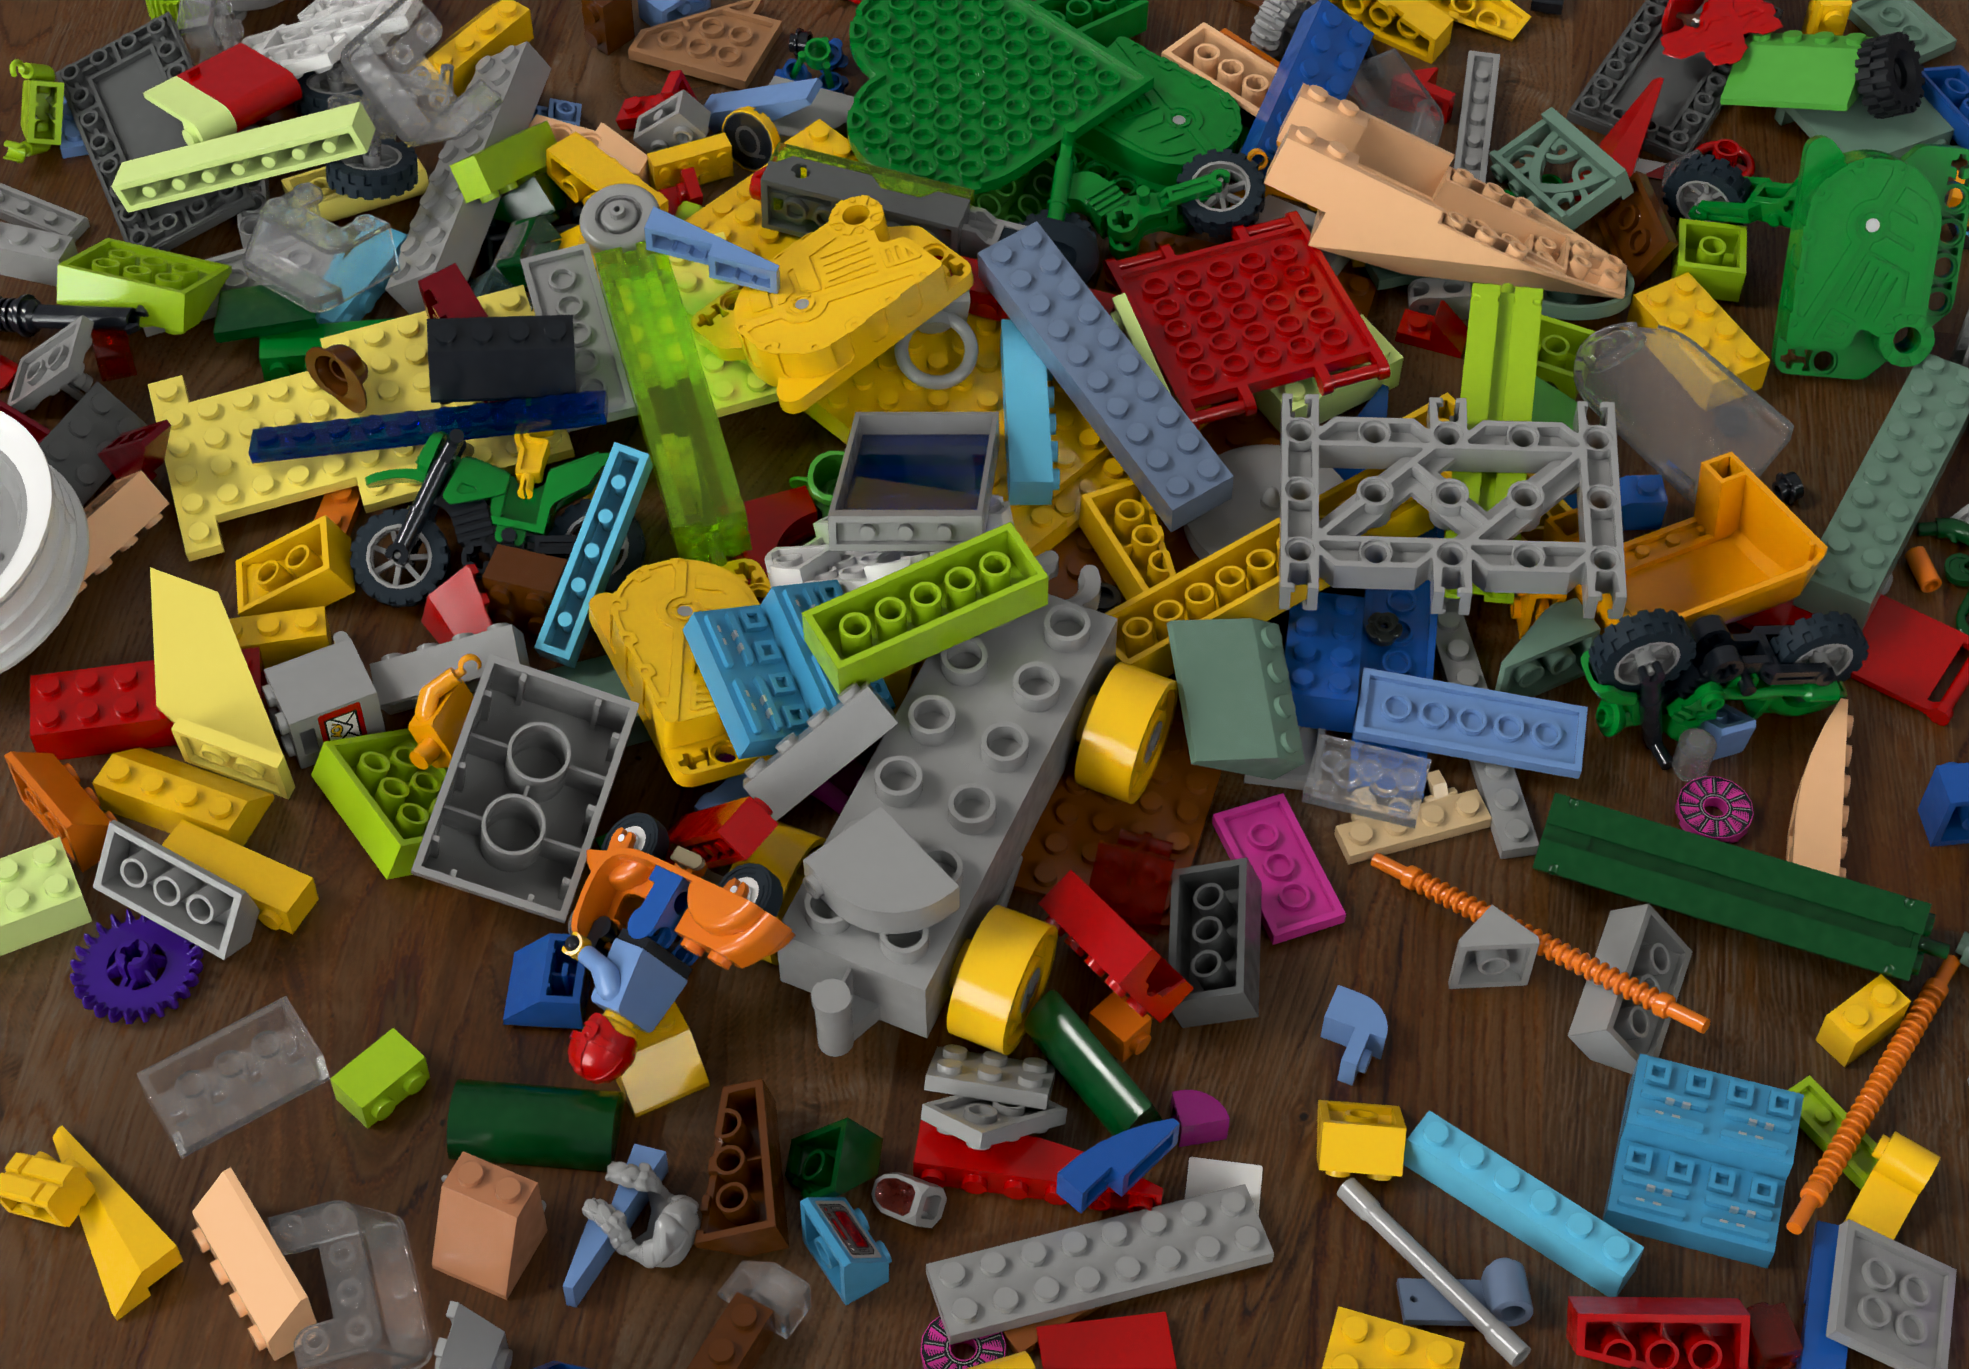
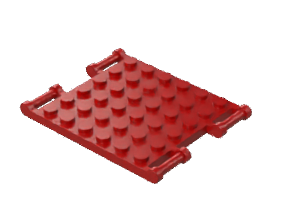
[1103,210,1391,429]

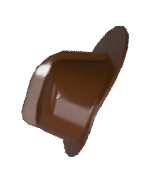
[305,344,368,413]

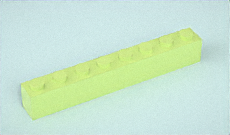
[111,101,376,213]

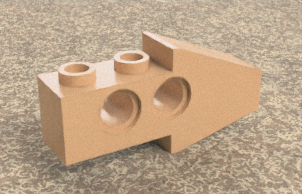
[528,114,650,185]

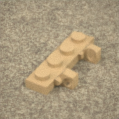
[1334,770,1492,865]

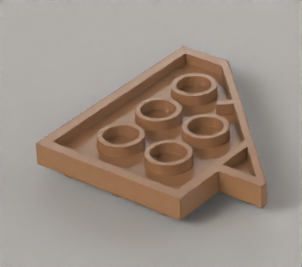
[628,0,783,90]

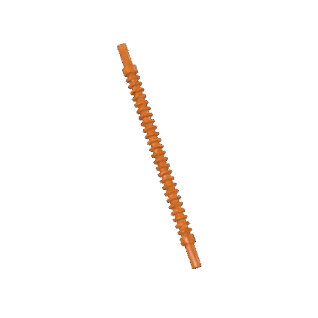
[1786,955,1960,1235]

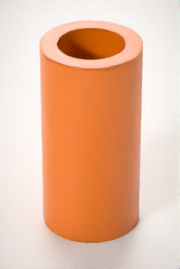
[1905,546,1942,593]

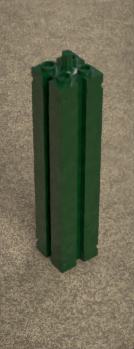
[1532,792,1950,981]

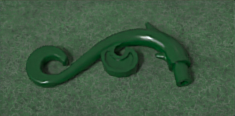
[1917,518,1969,635]

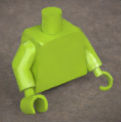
[3,59,64,163]

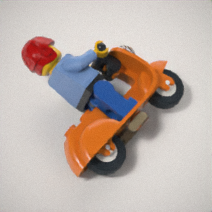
[562,812,796,1084]

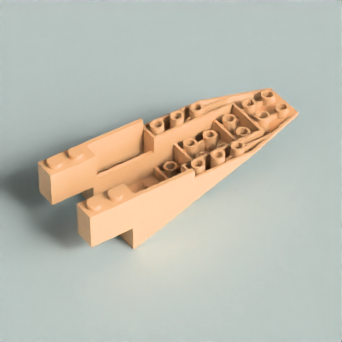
[1264,83,1627,299]

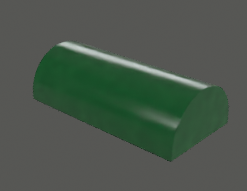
[1024,989,1163,1136]
[447,1079,625,1172]

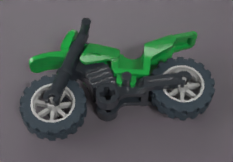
[350,429,646,608]

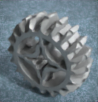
[1250,0,1318,61]

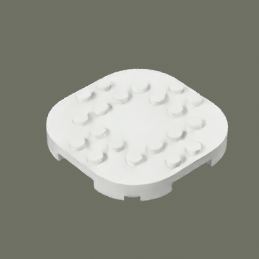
[765,494,1015,594]

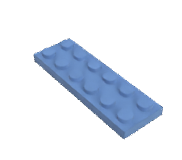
[1353,667,1588,779]

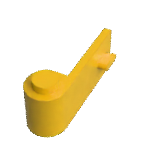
[1844,1131,1941,1240]

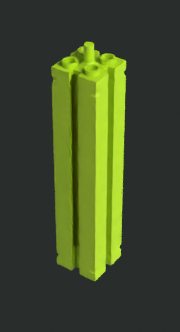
[1444,283,1544,604]

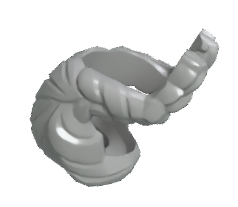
[582,1161,701,1268]

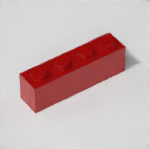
[1566,1296,1751,1369]

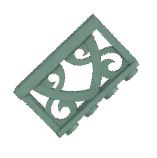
[1489,107,1634,230]

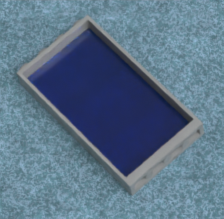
[828,412,1000,551]

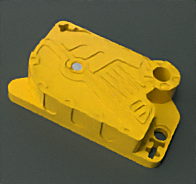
[691,195,974,414]
[589,558,775,787]

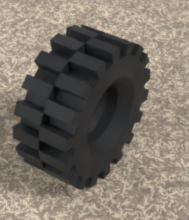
[1855,32,1925,119]

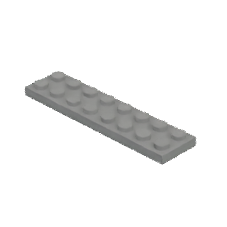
[926,1184,1274,1345]

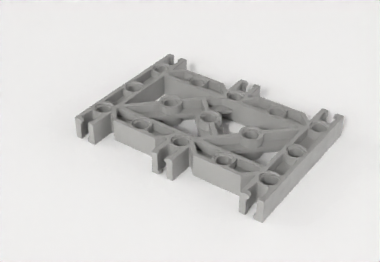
[1279,393,1627,619]

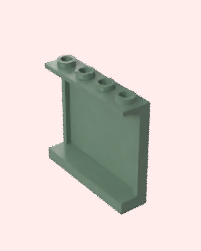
[1774,94,1954,159]

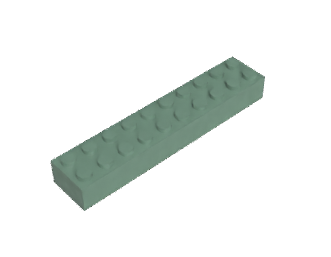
[1792,354,1969,630]

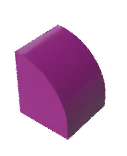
[1170,1090,1230,1147]

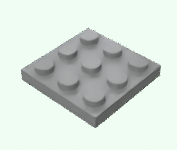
[1826,1219,1957,1369]

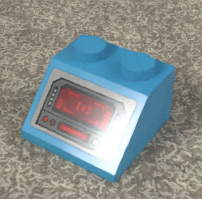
[800,1197,892,1305]

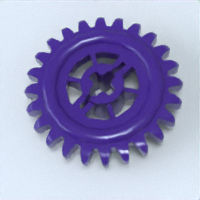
[70,908,204,1024]

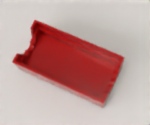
[1038,869,1194,1023]

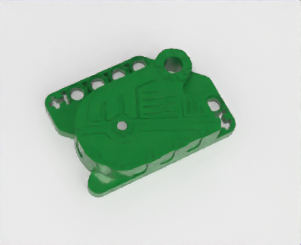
[1053,36,1251,235]
[1771,135,1969,380]

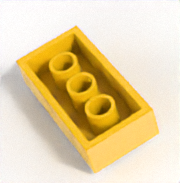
[647,132,734,191]

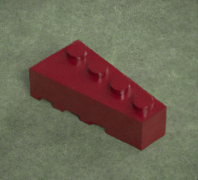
[418,263,529,420]

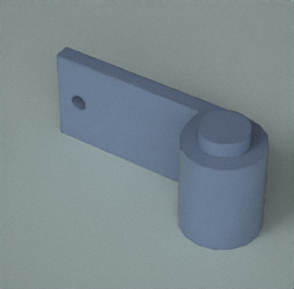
[1396,1258,1533,1327]

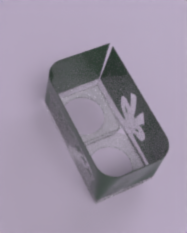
[491,215,562,288]

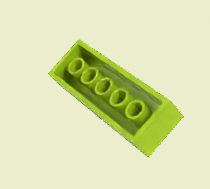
[802,522,1049,695]

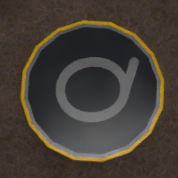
[722,106,780,172]

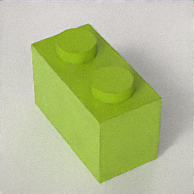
[330,1028,430,1129]

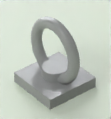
[894,290,978,390]

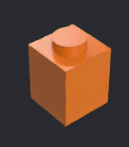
[1088,991,1152,1063]

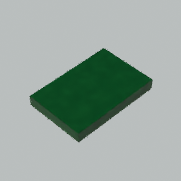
[213,276,324,343]

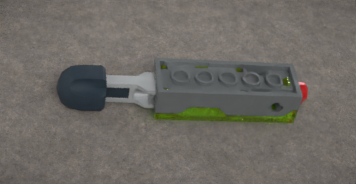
[749,142,1099,283]

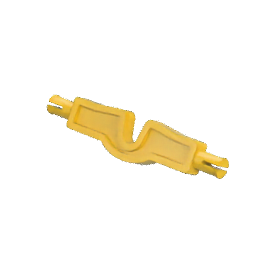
[514,399,557,499]

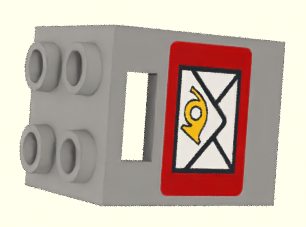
[262,631,386,769]

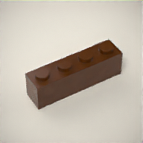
[694,1078,789,1257]

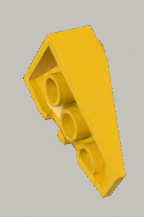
[1426,0,1532,42]

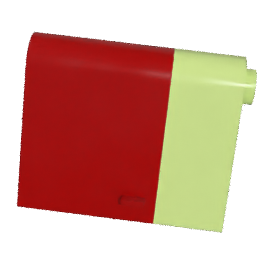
[143,42,302,145]

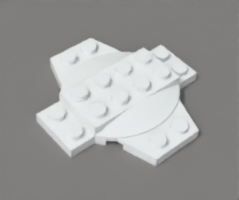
[242,0,422,79]

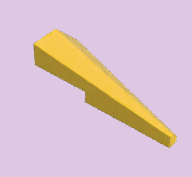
[53,1125,183,1321]

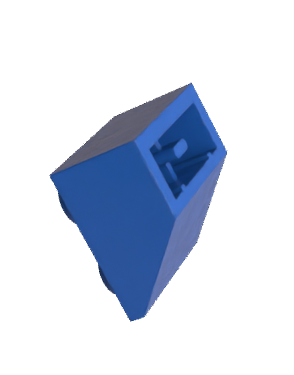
[503,933,592,1029]

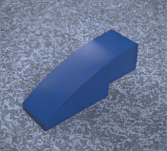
[1056,1118,1180,1214]

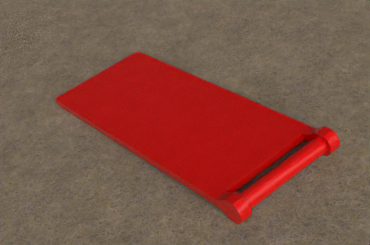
[1736,594,1969,726]

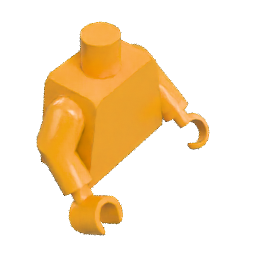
[408,654,482,770]

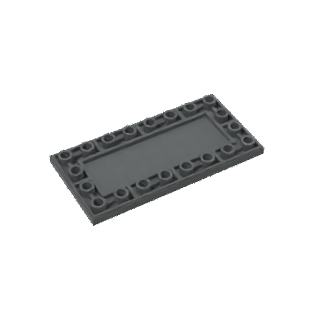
[1566,0,1784,164]
[55,12,256,251]

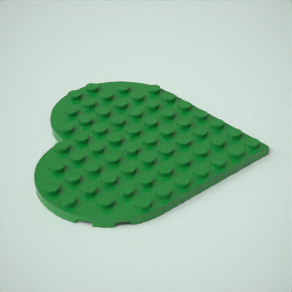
[847,0,1154,197]

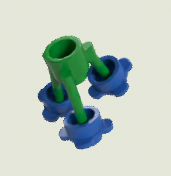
[774,37,849,94]

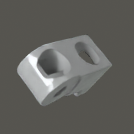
[1407,277,1471,320]

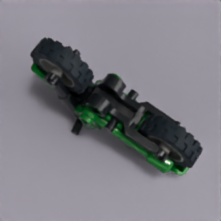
[1581,608,1869,770]

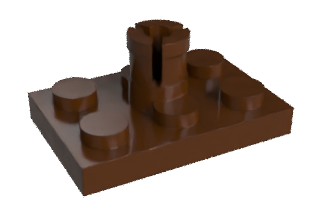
[1595,171,1679,290]

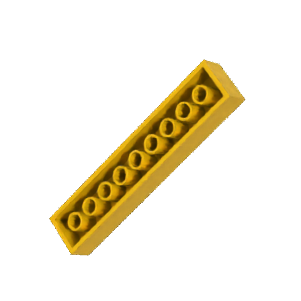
[1104,469,1434,678]

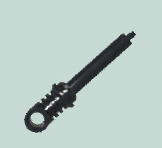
[0,294,149,337]

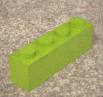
[449,121,557,204]

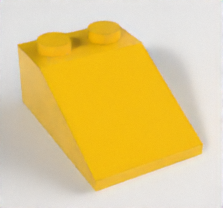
[235,515,355,617]

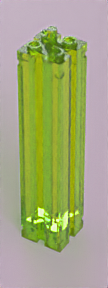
[594,241,752,567]

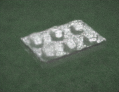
[1302,733,1432,829]

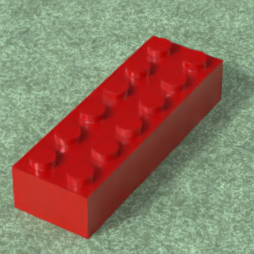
[30,647,269,760]

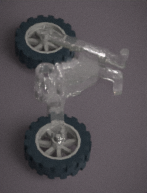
[293,63,455,200]

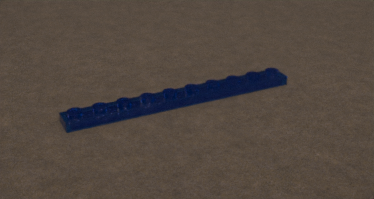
[248,390,609,464]

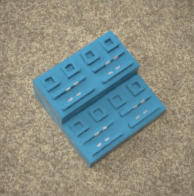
[683,579,896,759]
[1603,1053,1804,1268]

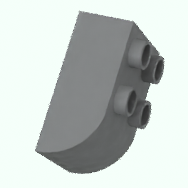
[411,653,640,924]

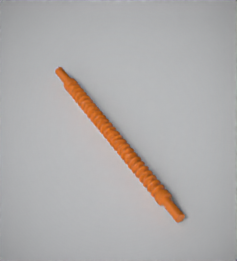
[1371,853,1710,1034]

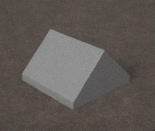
[1448,905,1540,989]

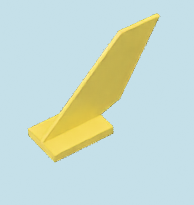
[150,567,295,800]

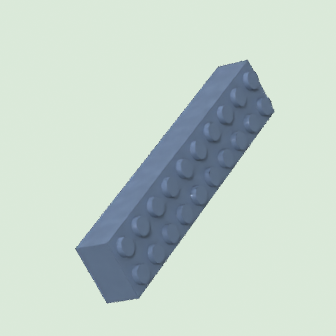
[977,221,1234,532]

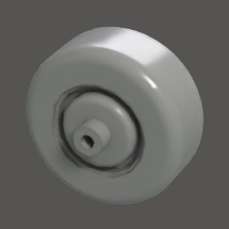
[579,183,660,266]

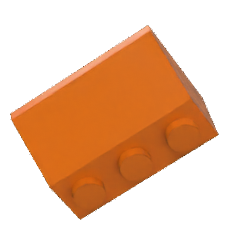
[4,751,118,873]

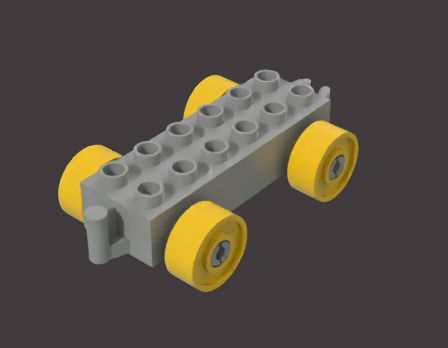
[729,550,1178,1057]

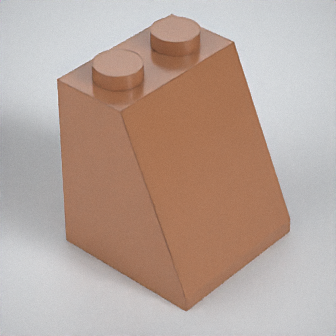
[432,1151,548,1300]

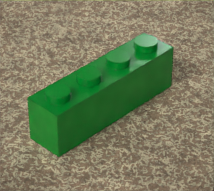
[259,318,395,382]

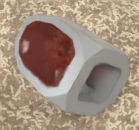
[871,1172,947,1228]

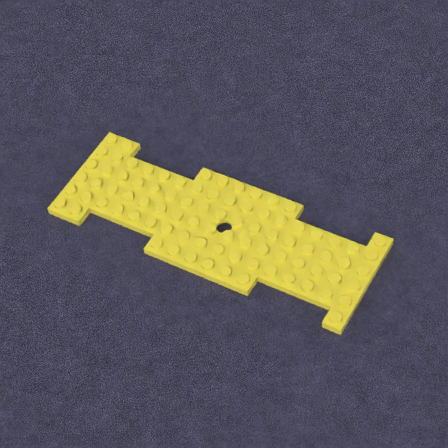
[148,232,779,562]

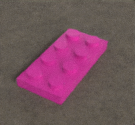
[1212,793,1346,945]

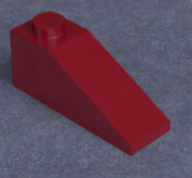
[97,419,171,481]

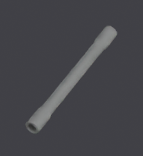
[1337,1178,1531,1367]

